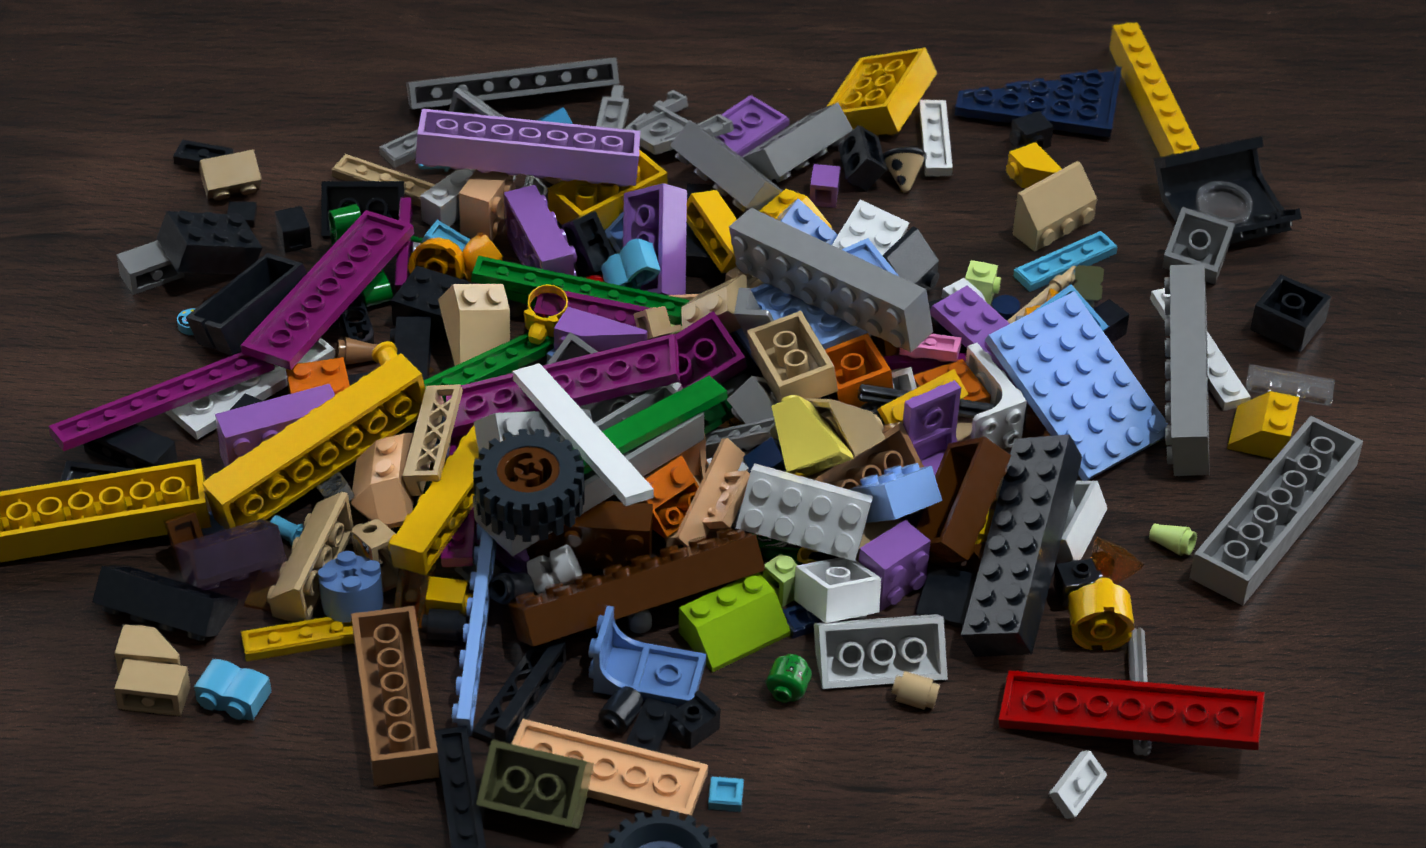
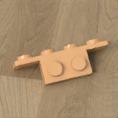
[675,438,750,547]

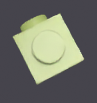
[965,260,1001,305]

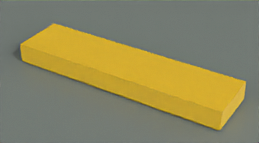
[241,617,354,662]

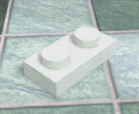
[1049,750,1107,819]

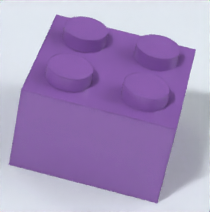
[859,520,931,611]

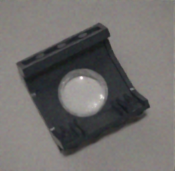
[1154,136,1302,244]

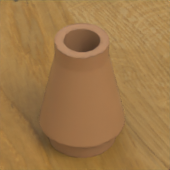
[336,337,378,365]

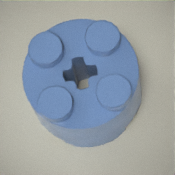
[318,551,383,622]

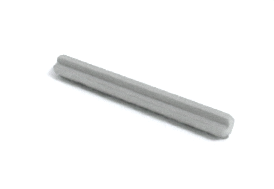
[1127,628,1152,756]

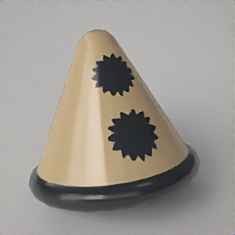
[883,147,927,193]

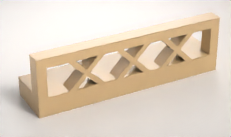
[402,384,463,496]

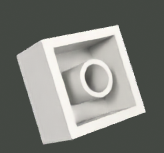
[794,557,881,623]

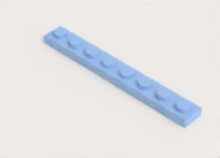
[452,524,497,736]

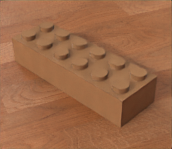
[351,606,439,786]

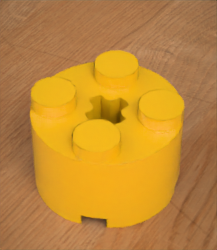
[1068,578,1134,650]

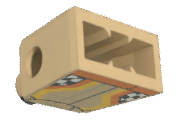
[350,519,406,592]

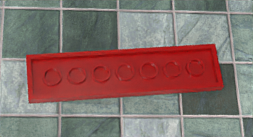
[999,670,1265,751]

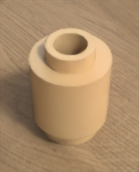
[891,671,940,710]

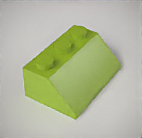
[679,573,791,673]

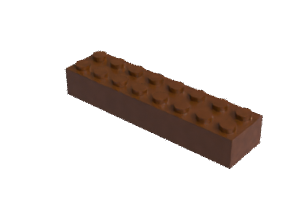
[508,527,765,646]

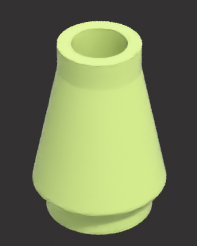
[1149,523,1197,556]

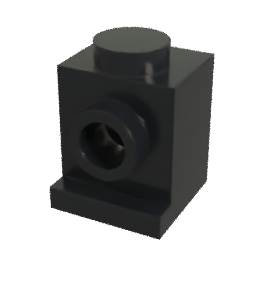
[669,690,721,748]

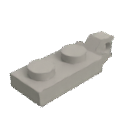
[596,85,629,129]

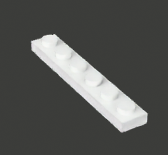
[1150,288,1251,411]

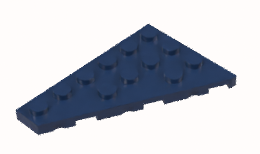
[955,66,1122,138]

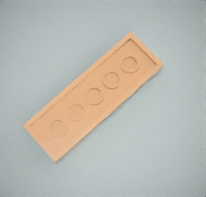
[512,719,708,821]

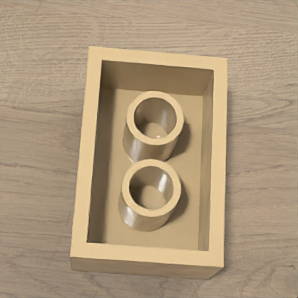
[747,311,838,403]

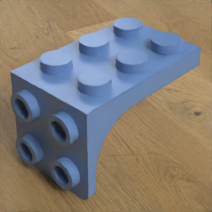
[589,606,706,707]

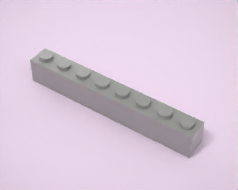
[406,58,619,109]

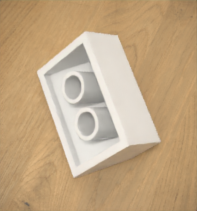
[1055,481,1108,567]

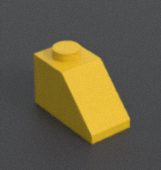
[1006,142,1062,188]

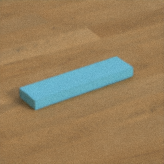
[1013,231,1118,292]

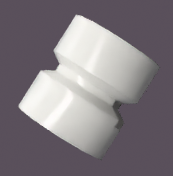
[527,544,583,594]

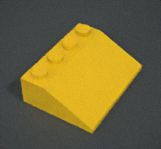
[826,48,937,135]

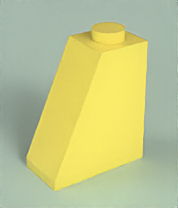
[771,395,853,476]

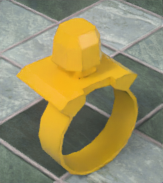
[524,284,568,345]

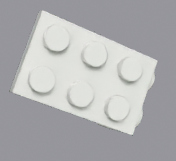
[965,343,1027,449]

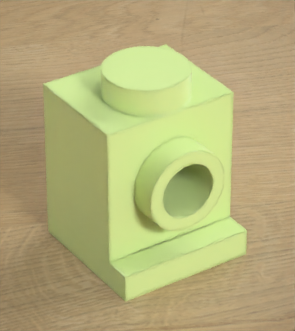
[762,554,797,608]

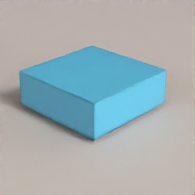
[708,776,744,812]

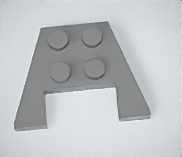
[624,90,734,155]

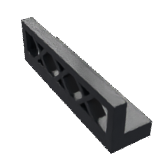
[472,639,566,744]

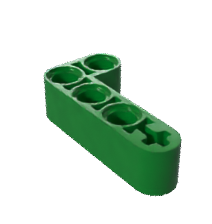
[328,204,393,308]

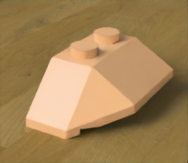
[351,432,414,529]

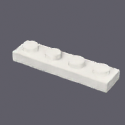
[919,100,953,177]

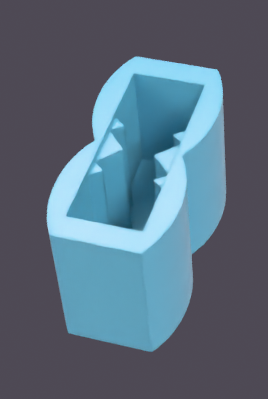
[601,238,661,290]
[194,659,272,720]

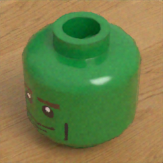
[766,654,812,702]

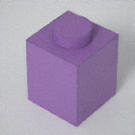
[809,164,840,208]

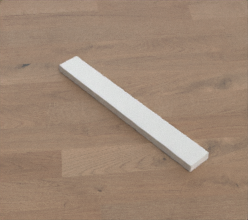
[513,363,654,506]

